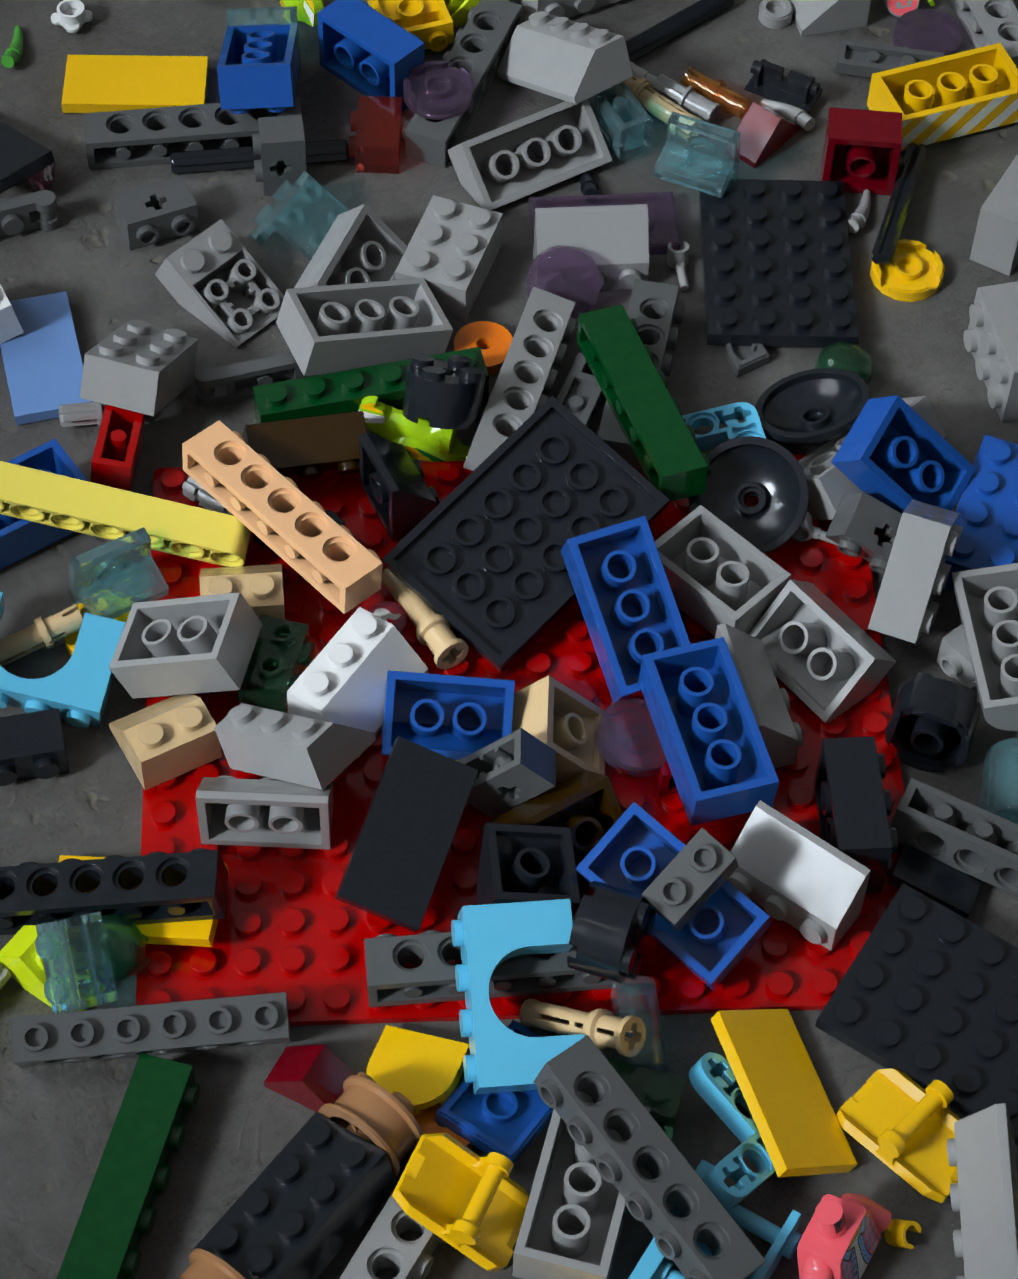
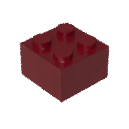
[821,107,902,196]

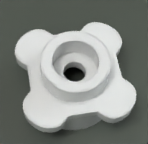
[51,0,93,33]

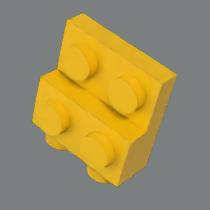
[367,0,454,52]

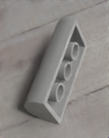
[952,563,1018,731]

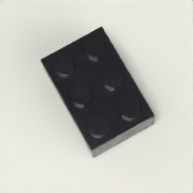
[813,736,898,893]

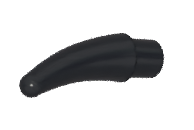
[578,171,599,201]

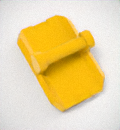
[836,1068,961,1203]
[392,1133,529,1271]

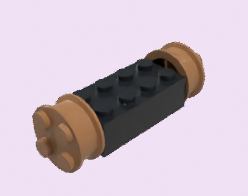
[177,1072,424,1279]

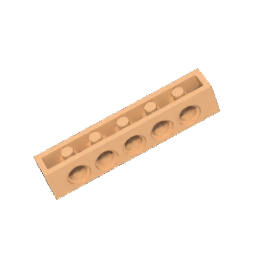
[182,420,383,614]

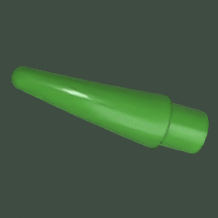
[1,25,24,68]

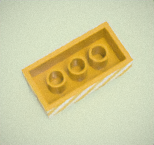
[867,42,1018,151]

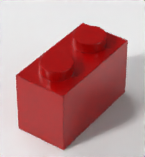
[91,405,145,491]

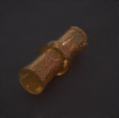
[680,66,752,119]

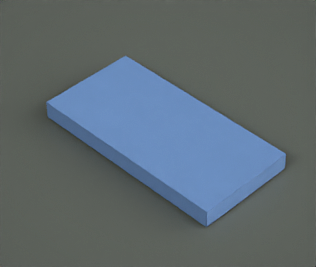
[0,291,91,425]

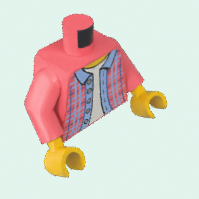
[797,1193,922,1279]

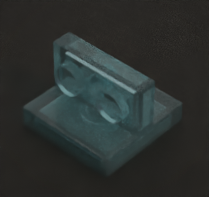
[653,112,741,198]
[69,527,169,619]

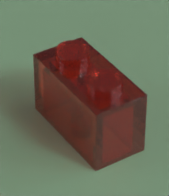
[349,96,402,174]

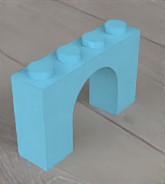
[0,592,126,728]
[451,899,584,1095]

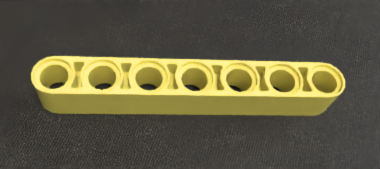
[0,461,252,567]

